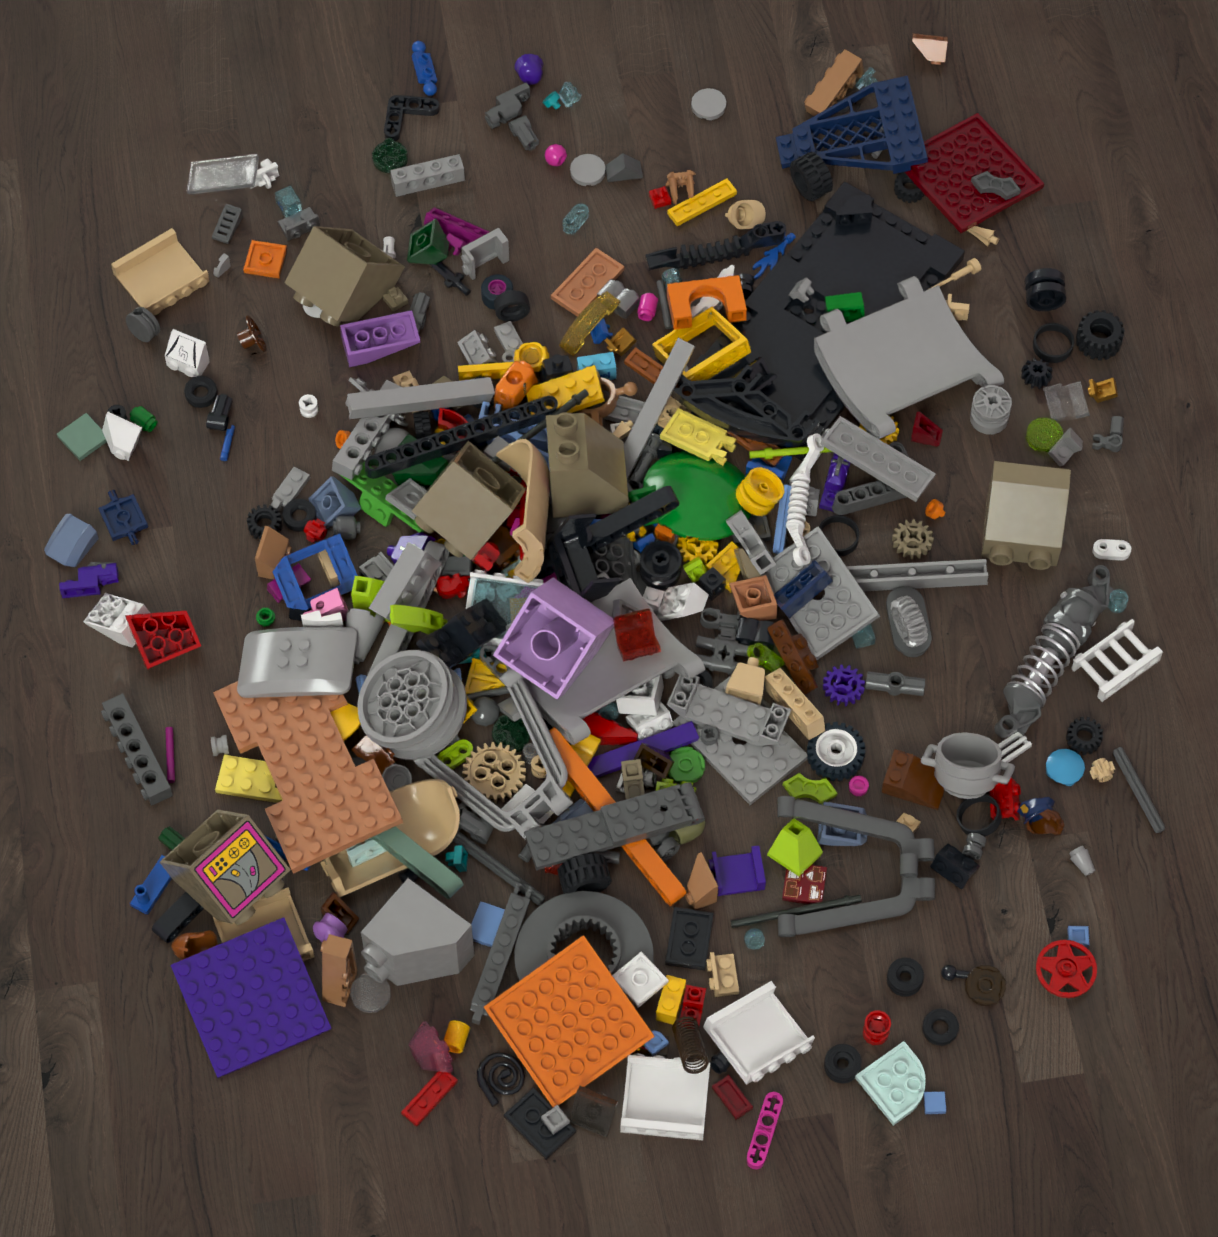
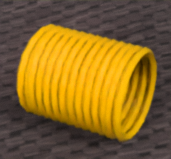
[442,1020,470,1053]

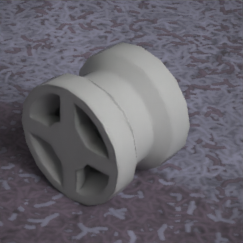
[211,735,229,756]

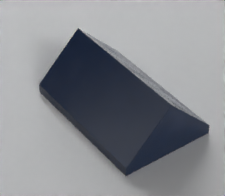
[774,559,833,619]

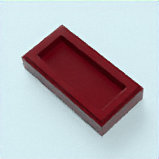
[712,1075,753,1120]

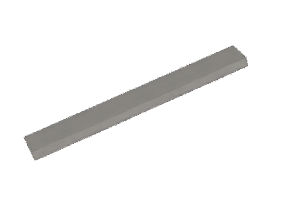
[624,338,696,479]

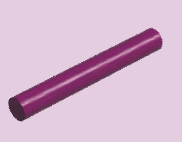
[165,727,175,783]

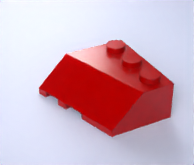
[125,610,201,669]

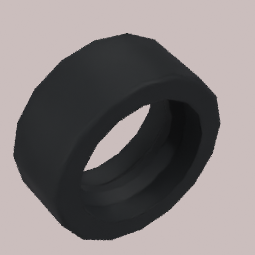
[494,290,530,322]

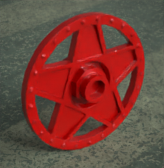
[1036,940,1097,998]

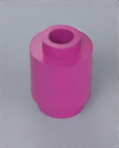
[637,293,658,321]

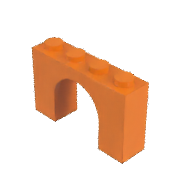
[667,275,747,330]

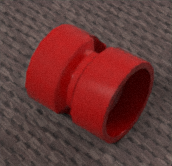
[863,1011,891,1045]

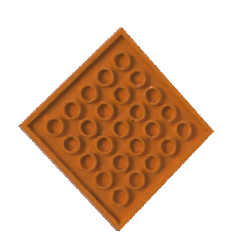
[484,935,655,1107]

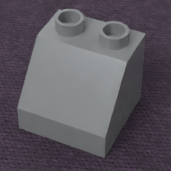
[361,878,474,986]

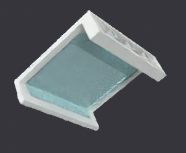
[466,570,544,647]

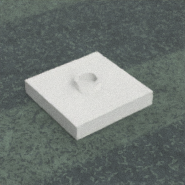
[612,951,669,1008]

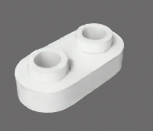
[1092,539,1131,560]

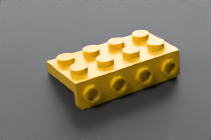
[526,365,605,424]

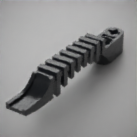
[645,221,786,271]

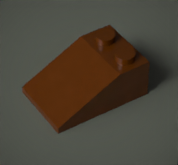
[881,749,944,810]

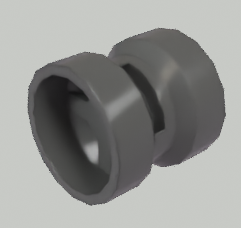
[962,833,987,860]

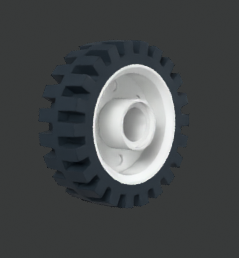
[807,722,865,781]

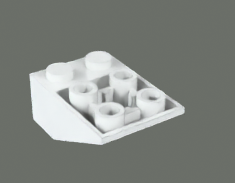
[83,593,150,648]

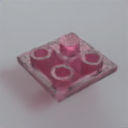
[408,1021,453,1073]

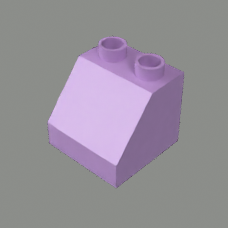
[493,578,617,700]

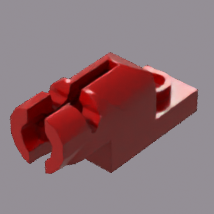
[471,542,500,571]

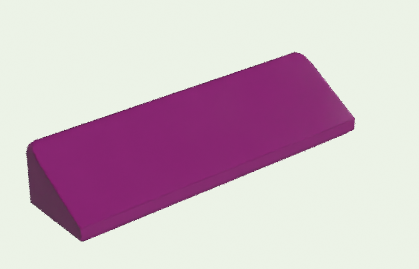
[424,207,489,244]

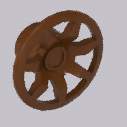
[237,315,266,352]

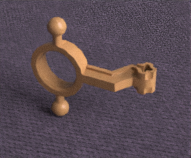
[578,377,638,426]

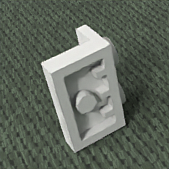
[626,701,673,741]

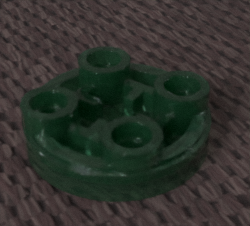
[372,138,408,173]
[492,715,531,753]

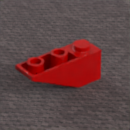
[582,712,638,745]

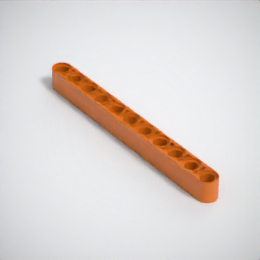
[549,727,687,906]

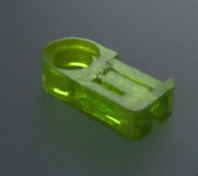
[747,643,784,673]

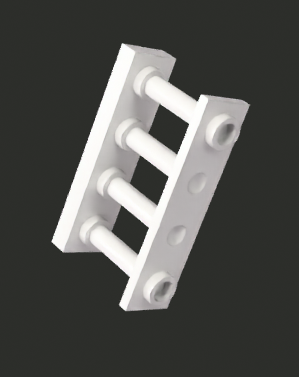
[1072,619,1163,702]

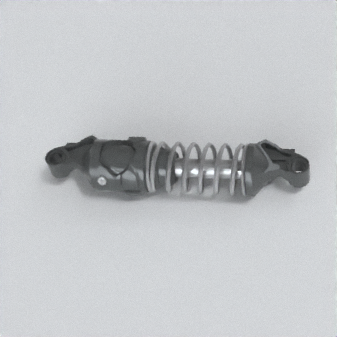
[995,565,1113,738]

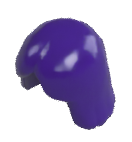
[515,54,543,85]

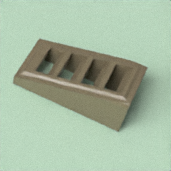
[734,548,761,580]

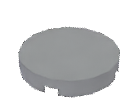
[691,88,726,120]
[570,154,606,186]

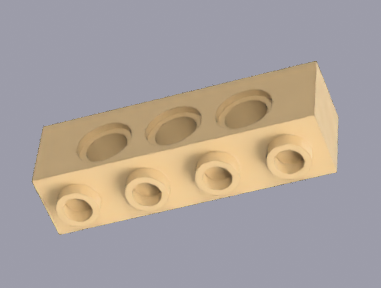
[764,668,825,740]

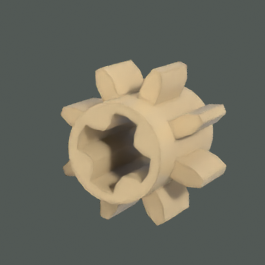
[1090,758,1115,782]

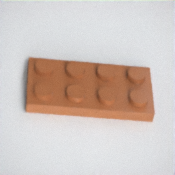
[551,248,624,318]

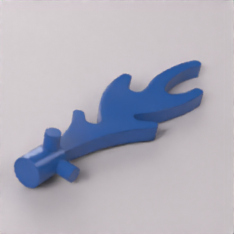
[752,233,796,281]

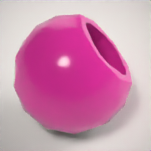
[545,144,567,167]

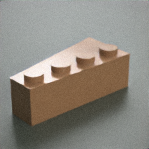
[805,49,864,116]
[321,934,358,1007]

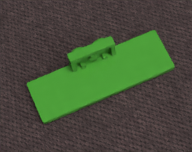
[339,461,424,532]

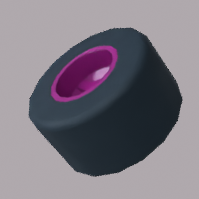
[481,274,514,310]

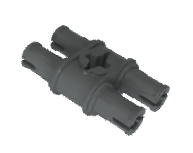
[694,635,755,675]

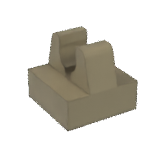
[383,286,408,312]

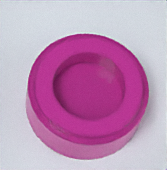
[849,776,869,796]

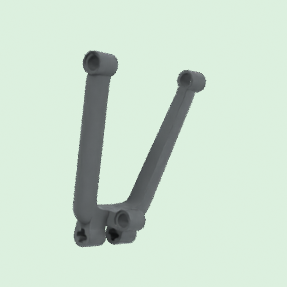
[777,796,935,937]

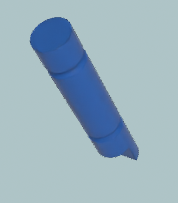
[220,425,235,461]

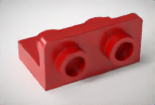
[990,777,1021,821]

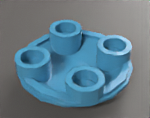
[1046,749,1085,786]

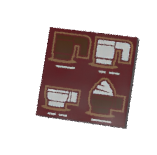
[782,865,827,904]

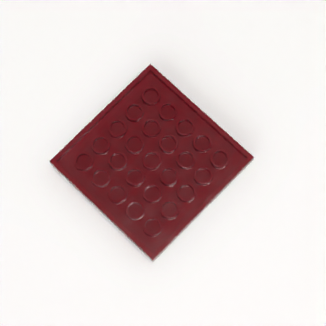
[905,113,1044,233]

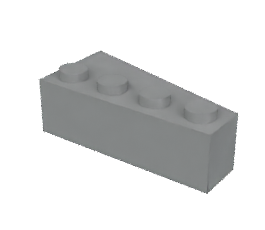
[369,542,441,622]

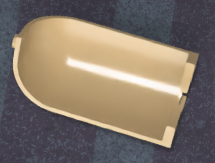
[496,439,551,583]
[321,779,460,898]

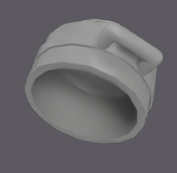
[921,732,1015,799]

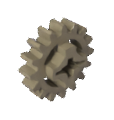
[892,519,934,559]

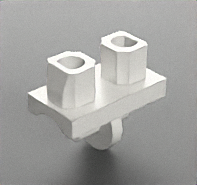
[245,159,279,189]

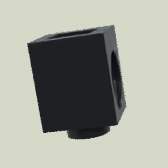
[699,567,726,601]

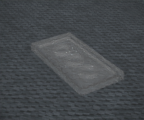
[187,154,259,195]

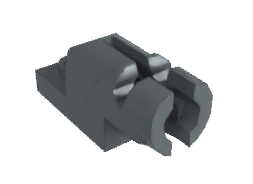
[485,82,530,129]

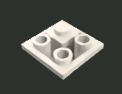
[657,583,709,621]

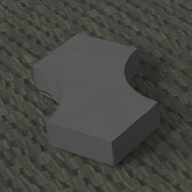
[971,171,1021,200]

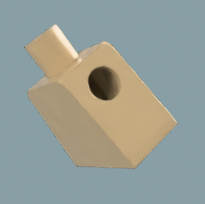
[725,657,765,705]

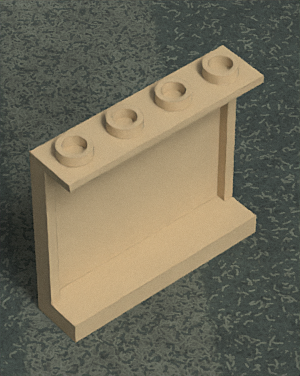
[213,887,314,961]

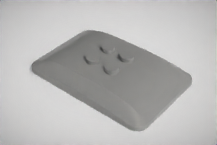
[237,627,358,698]

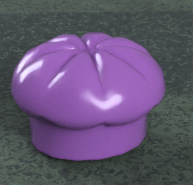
[313,913,348,942]

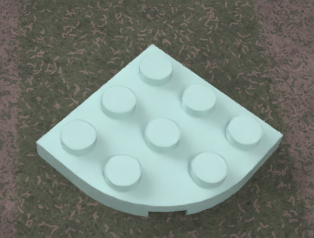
[855,1041,926,1126]

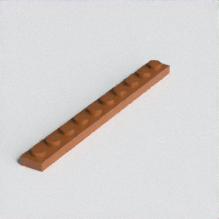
[624,347,783,467]

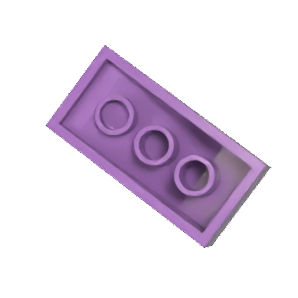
[340,310,420,367]

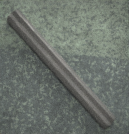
[1113,747,1165,833]

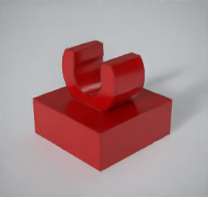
[649,186,672,209]

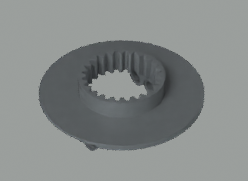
[514,891,653,1003]

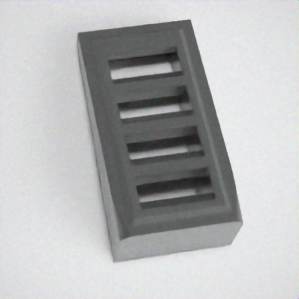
[212,204,243,244]

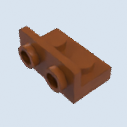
[351,735,397,775]

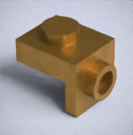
[604,327,637,357]
[1088,378,1118,403]

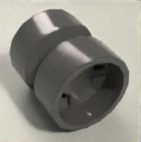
[646,832,680,862]

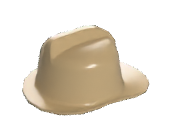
[725,200,766,229]

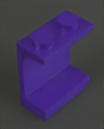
[708,846,766,896]

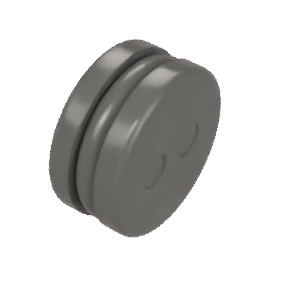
[126,307,160,342]

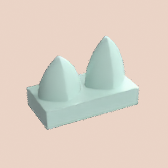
[346,838,387,867]

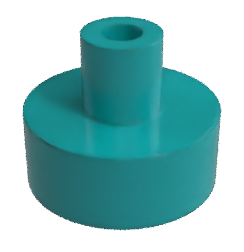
[542,91,561,110]

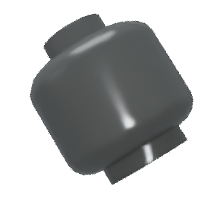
[333,515,360,540]

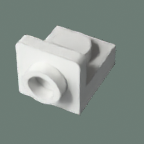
[643,586,665,614]

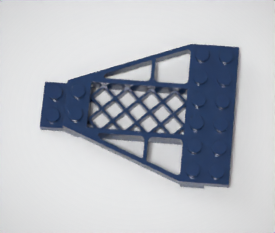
[776,75,928,174]

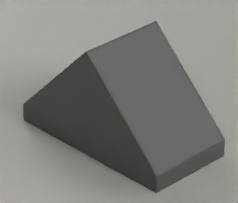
[605,153,643,182]

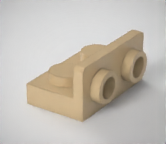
[706,952,739,997]

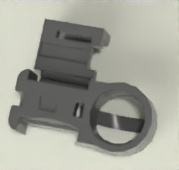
[700,608,740,641]

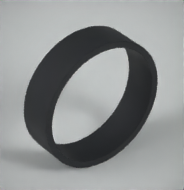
[1033,323,1074,363]
[819,515,859,557]
[956,794,1002,837]

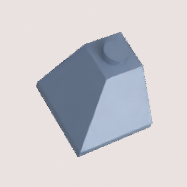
[309,476,361,528]

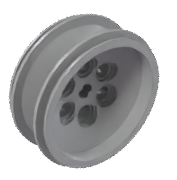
[358,650,467,760]

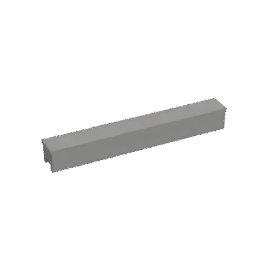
[345,377,495,419]
[846,559,988,591]

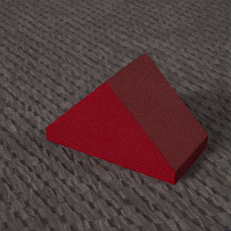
[911,411,943,447]

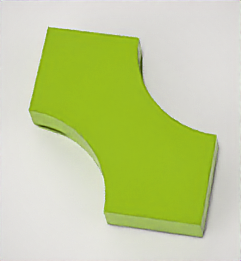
[783,773,838,805]

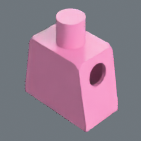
[303,588,348,621]

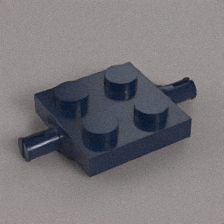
[98,490,148,545]

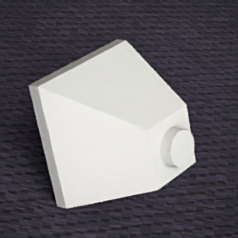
[102,412,142,461]

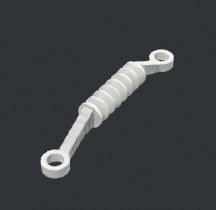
[786,433,824,566]

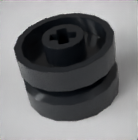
[1024,268,1067,311]
[640,541,682,590]

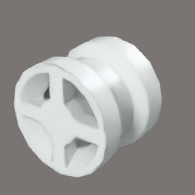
[299,394,318,418]

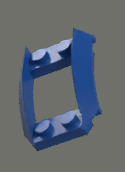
[272,533,358,610]

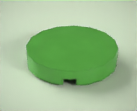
[668,747,705,784]

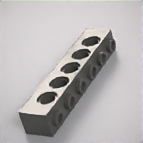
[101,694,173,806]

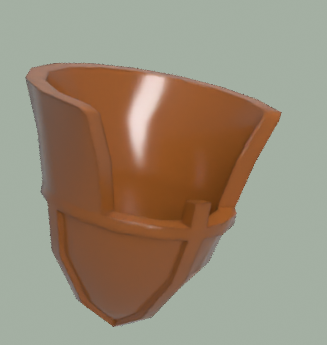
[171,930,218,960]

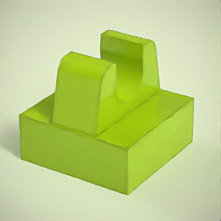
[683,556,708,583]

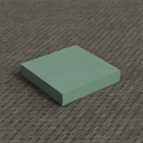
[57,413,107,461]

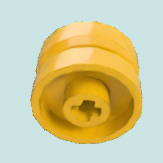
[736,467,784,516]

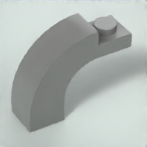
[725,510,776,575]

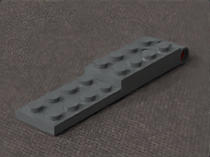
[524,783,705,871]

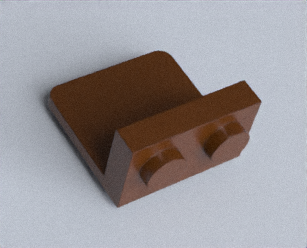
[487,524,520,571]

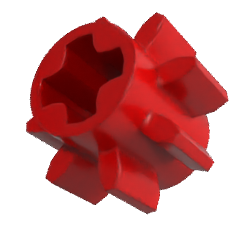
[304,518,327,543]

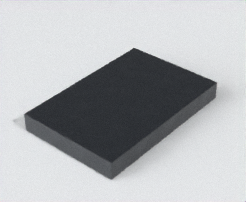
[665,907,714,971]
[503,1087,576,1160]

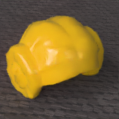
[514,342,549,372]

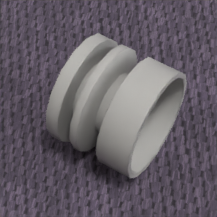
[970,385,1012,434]

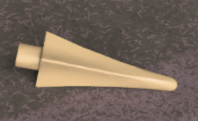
[967,226,999,246]
[612,420,634,440]

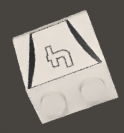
[165,329,210,377]

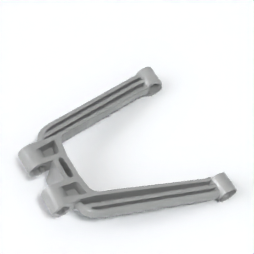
[413,668,573,839]

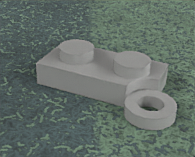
[494,321,523,363]

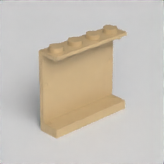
[111,228,210,315]

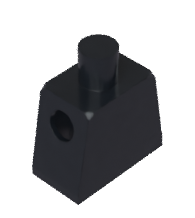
[539,354,574,383]

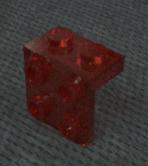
[613,609,661,662]

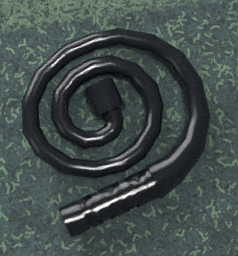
[477,1052,525,1107]

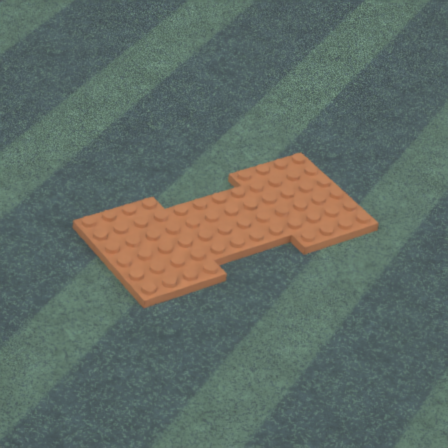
[213,681,404,874]

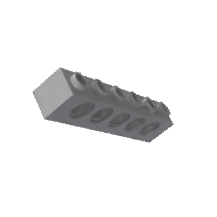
[332,380,402,480]

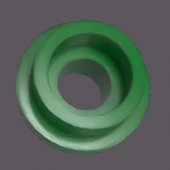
[256,608,275,626]

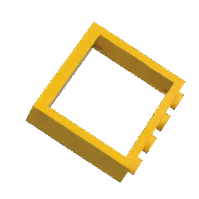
[652,307,751,381]

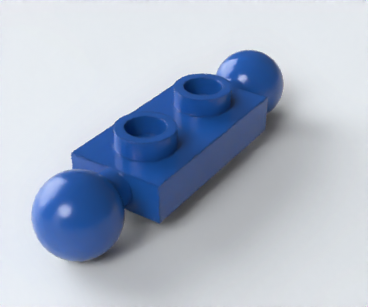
[412,41,437,96]

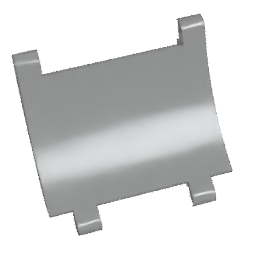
[814,276,1004,439]
[505,572,705,745]

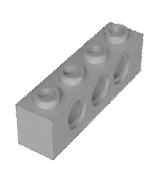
[390,154,465,197]

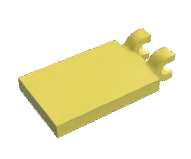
[660,408,736,466]

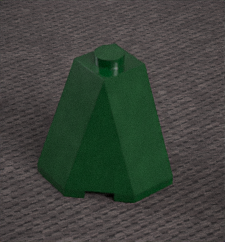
[392,434,449,485]

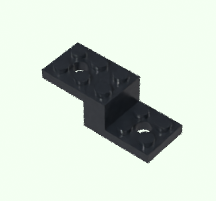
[416,598,507,668]

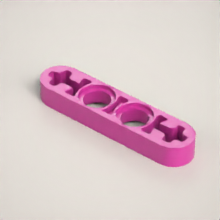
[746,1092,783,1170]

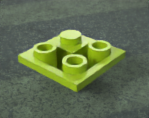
[351,576,390,622]
[767,819,823,876]

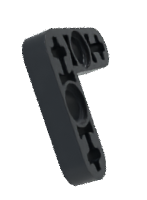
[384,95,440,142]

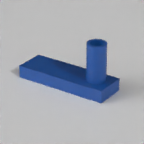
[130,855,172,915]

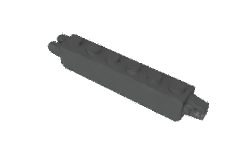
[470,882,533,1025]

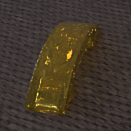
[559,291,621,356]

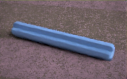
[773,484,792,554]

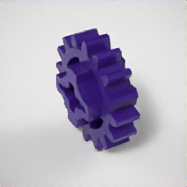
[823,665,865,706]

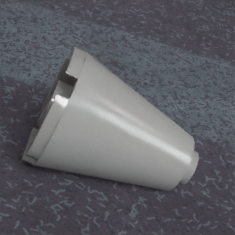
[346,609,385,664]

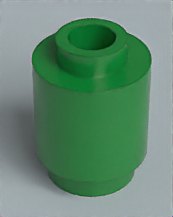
[130,406,158,432]

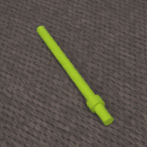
[749,446,832,459]

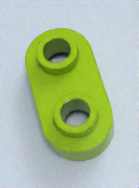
[438,739,473,770]

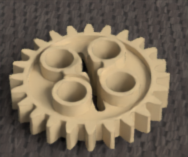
[462,742,526,804]

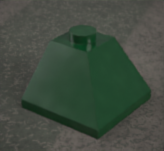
[407,219,449,265]

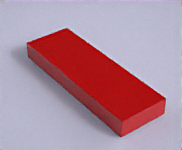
[401,1067,458,1127]

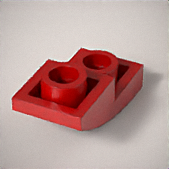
[679,985,706,1029]

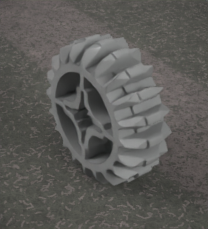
[890,595,928,648]

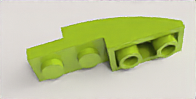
[390,605,448,635]

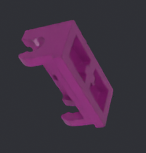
[267,563,311,603]

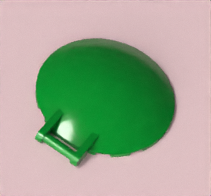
[628,451,751,541]

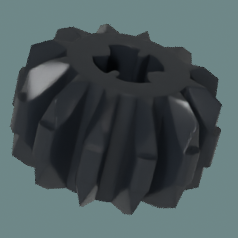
[1021,357,1053,389]

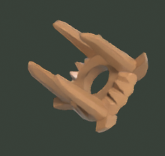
[666,170,696,205]

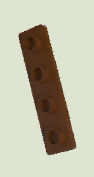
[767,620,819,695]

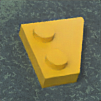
[705,541,740,593]
[465,658,507,695]

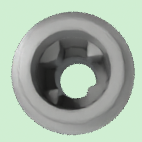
[1069,845,1096,877]

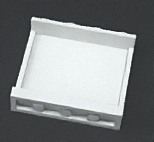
[703,981,815,1085]
[620,1053,710,1140]

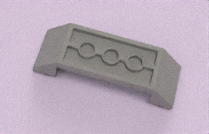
[667,674,791,746]

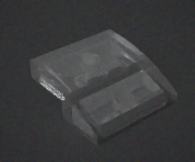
[1043,381,1090,421]

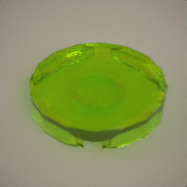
[1026,418,1063,452]

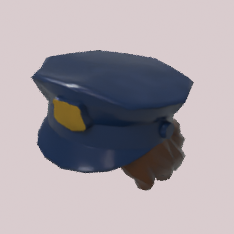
[1017,797,1065,835]

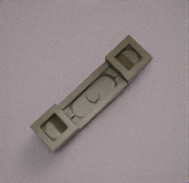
[621,759,645,800]

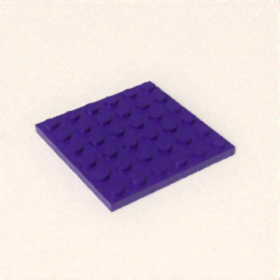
[171,917,332,1078]

